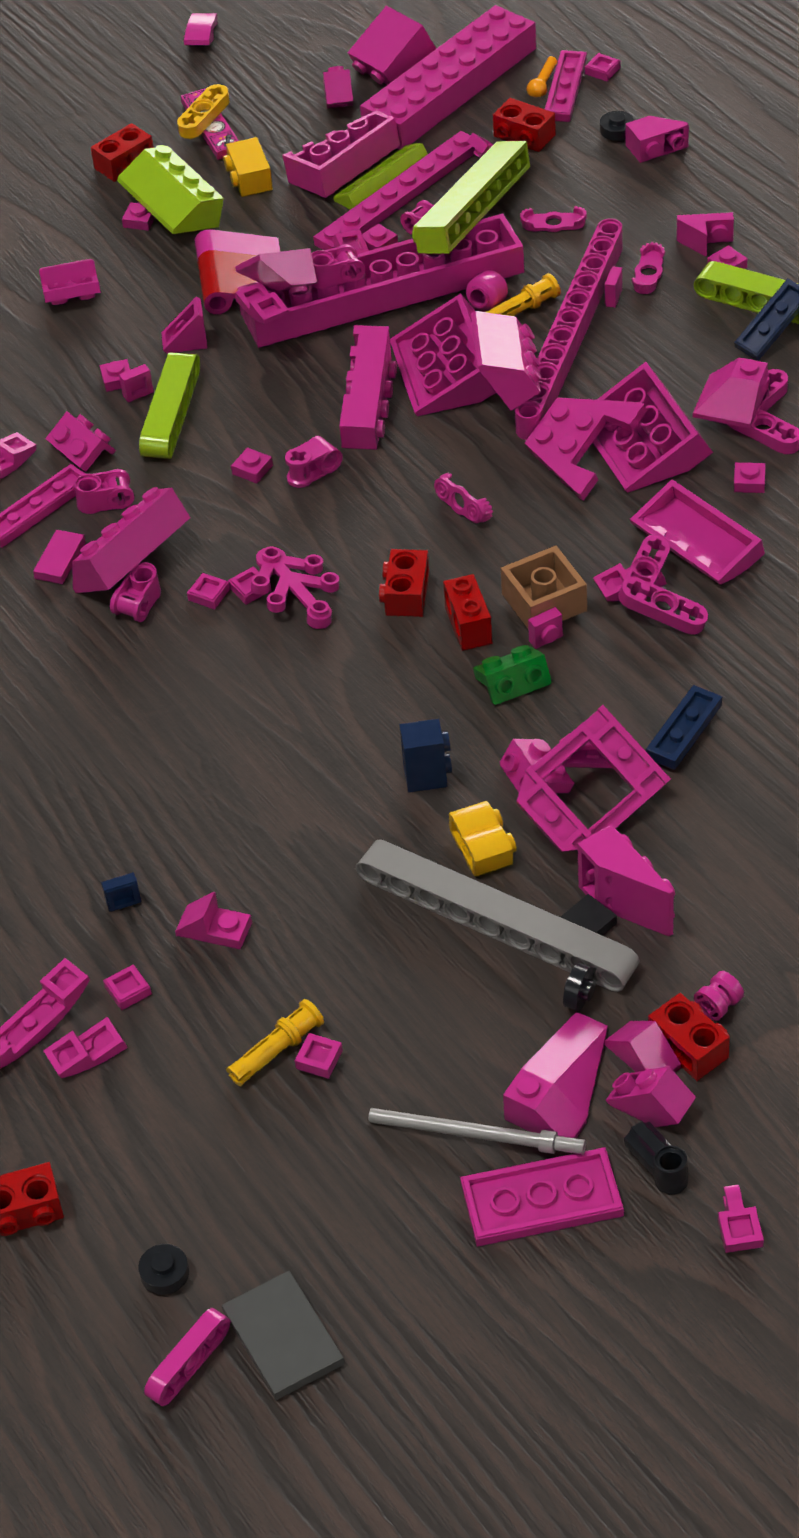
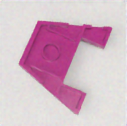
[525,398,647,501]

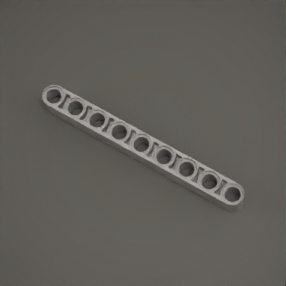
[356,839,640,992]

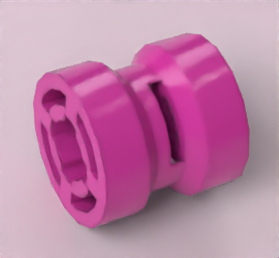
[694,971,744,1021]

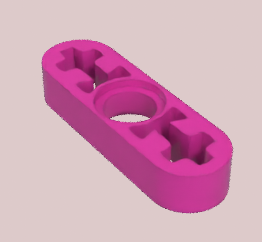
[144,1308,231,1406]

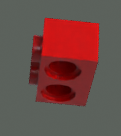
[493,98,556,152]
[91,123,154,182]
[379,549,430,617]
[443,574,493,651]
[648,992,730,1081]
[0,1162,64,1236]

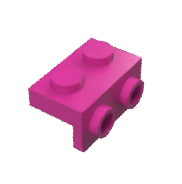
[39,259,101,305]
[45,411,116,472]
[500,739,575,793]

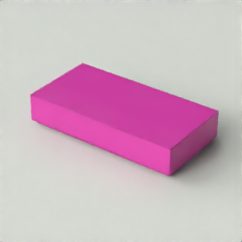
[33,530,86,584]

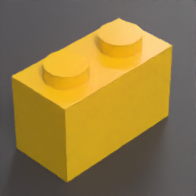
[223,137,273,197]

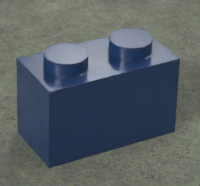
[399,719,452,793]

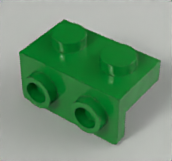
[473,645,552,705]

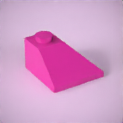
[235,248,317,294]
[693,358,768,429]

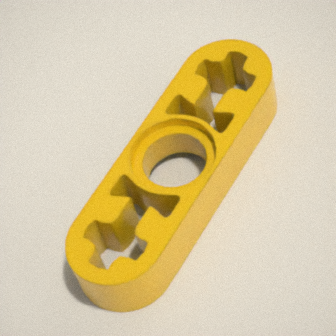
[177,84,230,139]

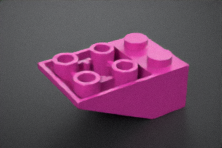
[577,825,675,937]

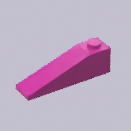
[503,1012,608,1138]

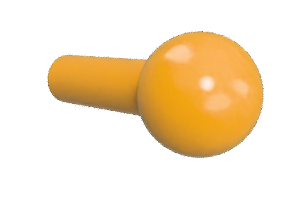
[527,56,558,97]

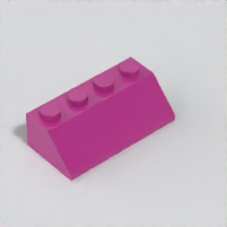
[471,311,541,411]
[72,487,191,593]

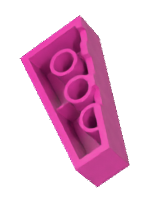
[282,110,400,198]
[339,325,397,450]

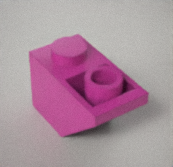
[323,66,353,109]
[626,116,689,163]
[605,1066,696,1127]

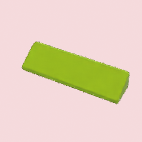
[333,143,428,210]

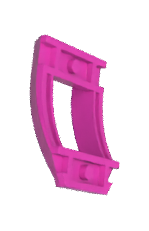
[516,705,671,852]

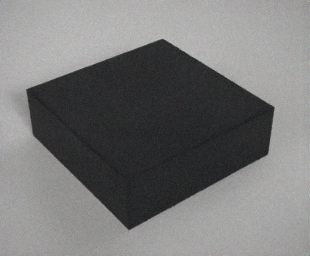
[561,894,617,935]

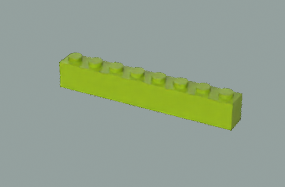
[412,141,530,254]

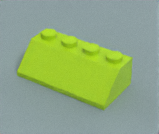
[117,145,224,234]

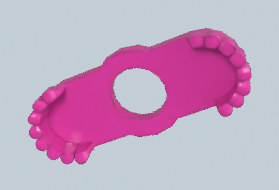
[520,206,587,232]
[632,242,665,294]
[434,473,493,523]

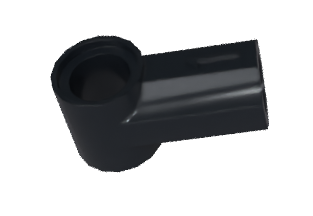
[624,1121,688,1195]

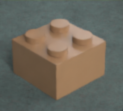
[501,546,587,628]

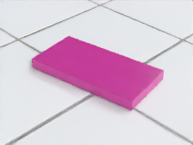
[460,1147,624,1247]

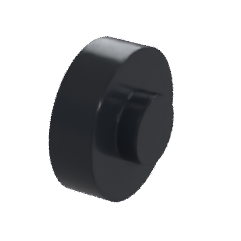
[600,111,635,141]
[563,963,596,1011]
[138,1244,189,1295]

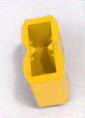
[449,801,517,877]

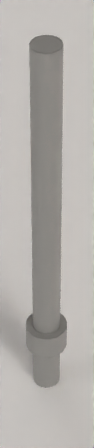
[368,1108,586,1155]

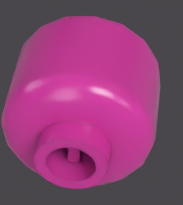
[466,270,508,312]

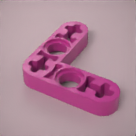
[727,369,799,454]
[618,535,708,635]

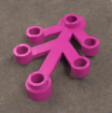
[251,546,339,629]

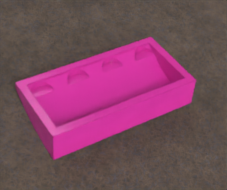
[630,479,765,584]

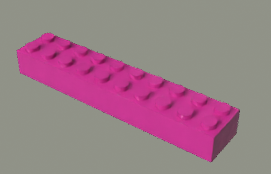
[237,214,524,348]

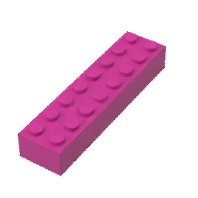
[360,5,536,150]

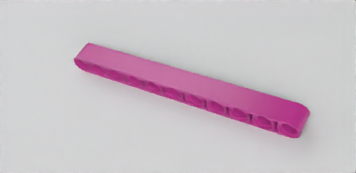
[515,219,623,440]

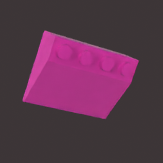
[390,293,497,416]
[593,362,713,493]

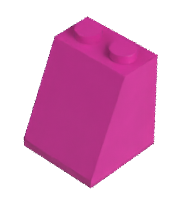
[347,6,436,85]

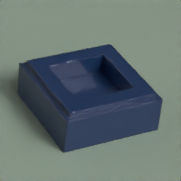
[101,872,141,912]

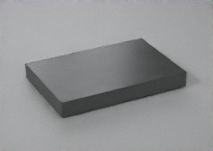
[222,1270,345,1400]

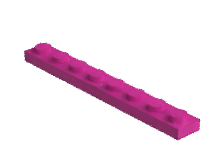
[313,131,475,250]

